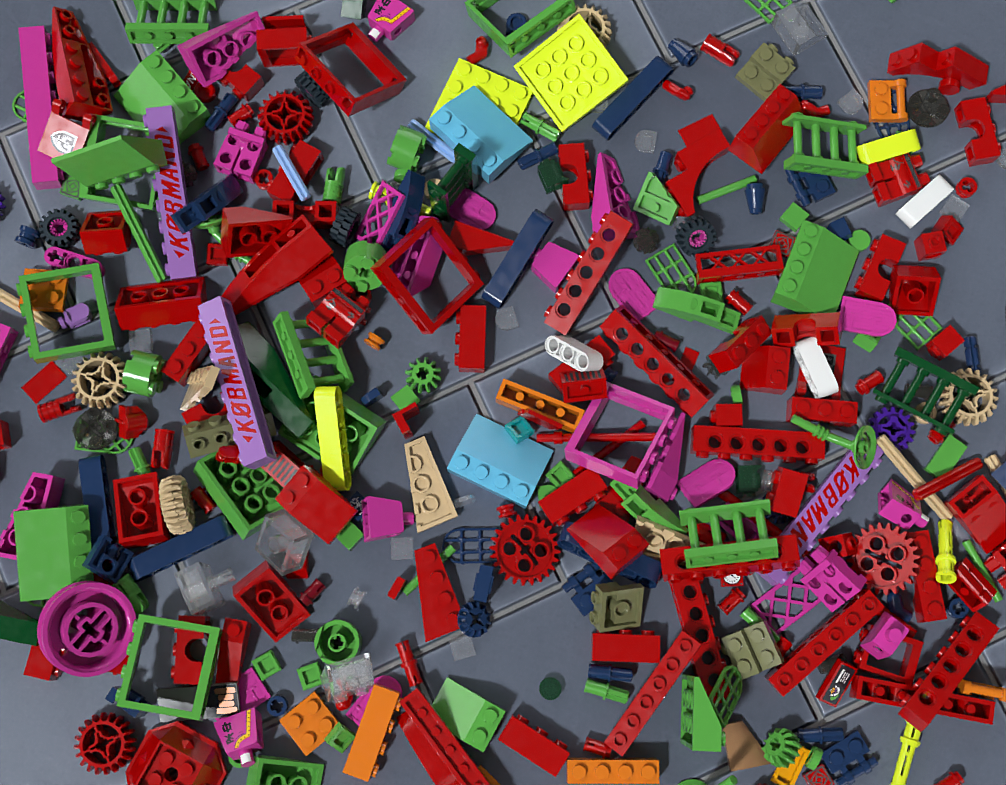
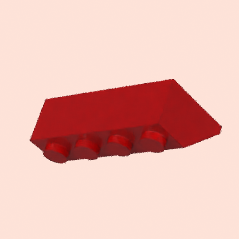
[728,84,804,174]
[114,276,207,331]

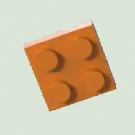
[18,268,69,312]
[279,691,339,756]

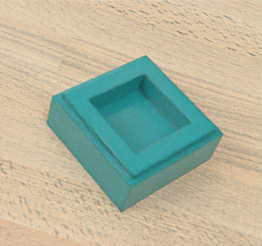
[504,416,535,444]

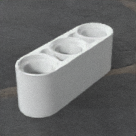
[896,174,954,229]
[545,335,603,372]
[792,337,839,399]

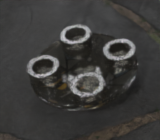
[907,88,950,128]
[72,407,118,450]

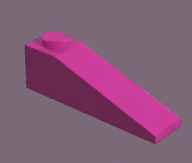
[177,11,265,87]
[591,152,641,241]
[644,412,686,503]

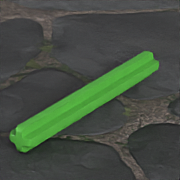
[111,184,167,282]

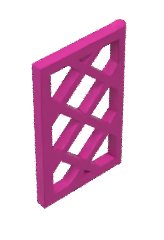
[354,180,406,245]
[750,568,821,635]

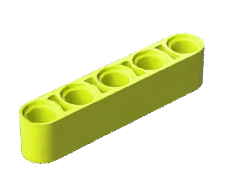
[314,386,352,491]

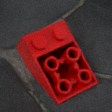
[943,475,1006,554]

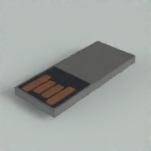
[156,681,241,723]

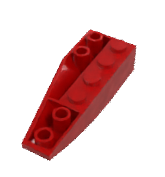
[52,6,113,122]
[222,214,334,315]

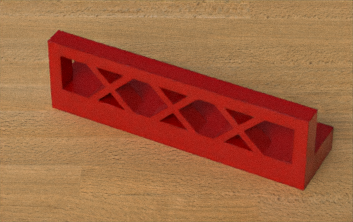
[695,244,784,285]

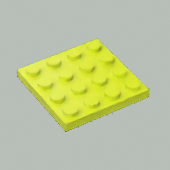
[513,14,629,133]
[425,58,533,138]

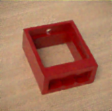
[256,27,313,67]
[853,625,924,686]

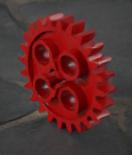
[489,514,561,586]
[846,523,922,595]

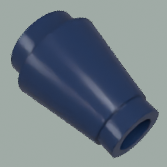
[668,38,698,67]
[744,183,765,215]

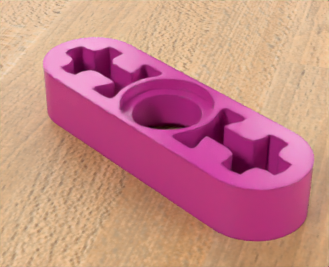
[44,247,105,280]

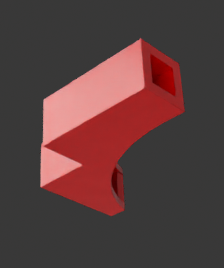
[887,43,989,90]
[665,129,730,223]

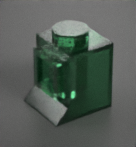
[537,158,569,194]
[734,465,762,498]

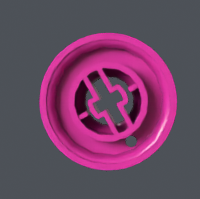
[37,581,136,677]

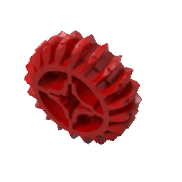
[258,89,314,146]
[73,712,137,775]

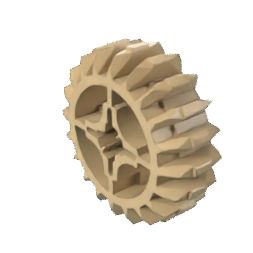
[556,3,612,49]
[71,352,127,410]
[938,368,998,426]
[159,475,196,535]

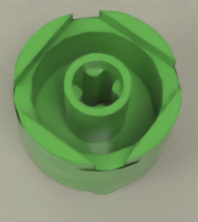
[387,125,428,172]
[343,240,386,292]
[122,350,167,397]
[314,620,362,666]

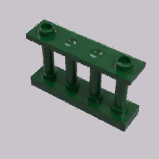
[427,143,479,223]
[872,346,979,436]

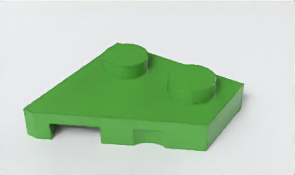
[633,172,680,226]

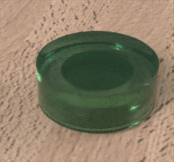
[539,677,562,700]

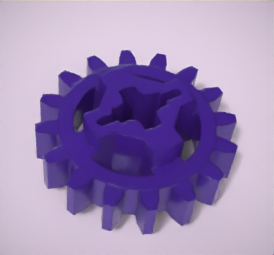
[867,407,916,452]

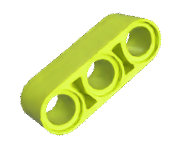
[857,129,921,165]

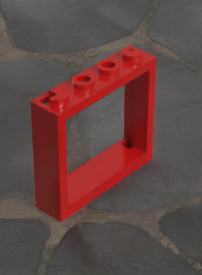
[294,22,407,117]
[371,217,484,334]

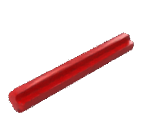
[912,457,983,501]

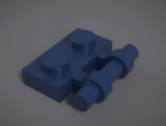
[785,170,836,207]
[562,563,613,617]
[821,730,878,785]

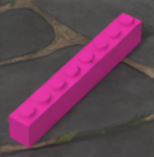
[18,26,65,190]

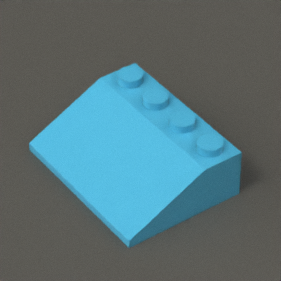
[429,86,533,184]
[447,414,554,509]

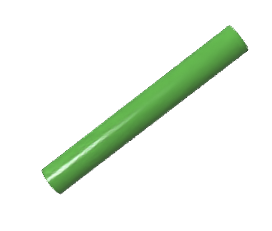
[696,175,757,205]
[962,539,1003,603]
[402,545,456,596]

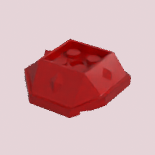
[125,721,228,785]

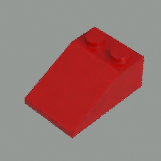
[220,206,293,258]
[298,254,352,308]
[275,465,358,545]
[113,472,170,549]
[567,504,649,580]
[232,559,311,643]

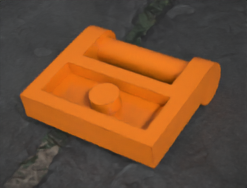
[867,79,908,123]
[956,679,1006,702]

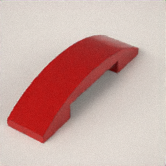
[396,712,461,785]

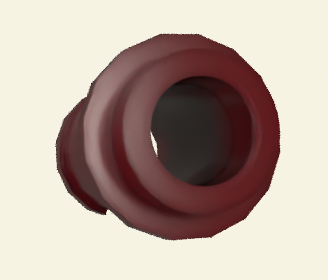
[654,330,680,353]
[299,578,327,607]

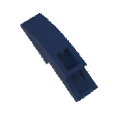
[381,169,425,253]
[170,173,243,234]

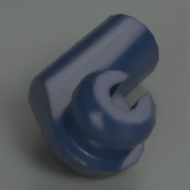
[887,590,913,622]

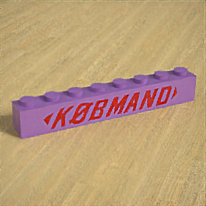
[143,105,199,280]
[198,296,277,470]
[756,437,884,586]

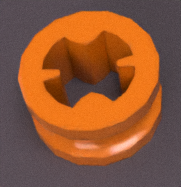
[363,332,385,351]

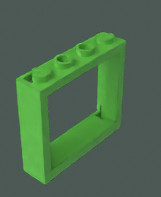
[464,0,576,58]
[79,114,159,212]
[16,263,116,364]
[115,614,222,721]

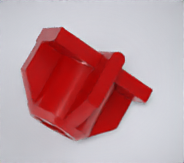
[114,405,148,439]

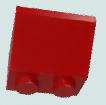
[79,210,131,256]
[889,265,941,316]
[739,345,791,395]

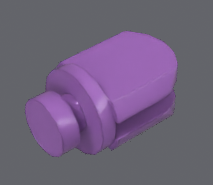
[57,303,93,329]

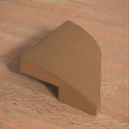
[722,720,770,771]

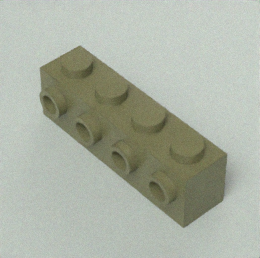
[182,404,277,459]

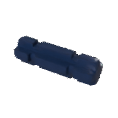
[963,336,982,376]

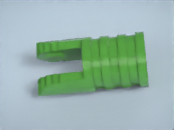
[322,167,346,206]
[112,573,149,614]

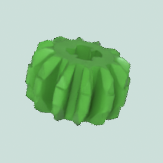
[405,357,442,394]
[762,728,802,768]

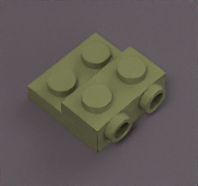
[735,43,796,102]
[589,582,644,632]
[721,619,785,680]

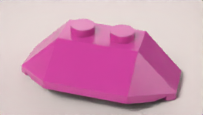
[391,215,443,296]

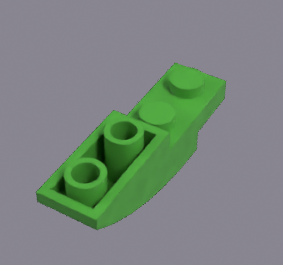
[652,287,741,334]
[609,469,688,534]

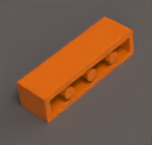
[495,379,585,433]
[342,683,403,782]
[566,758,660,784]

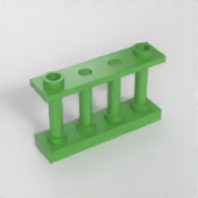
[125,0,217,44]
[782,112,868,179]
[272,311,354,399]
[679,499,779,569]

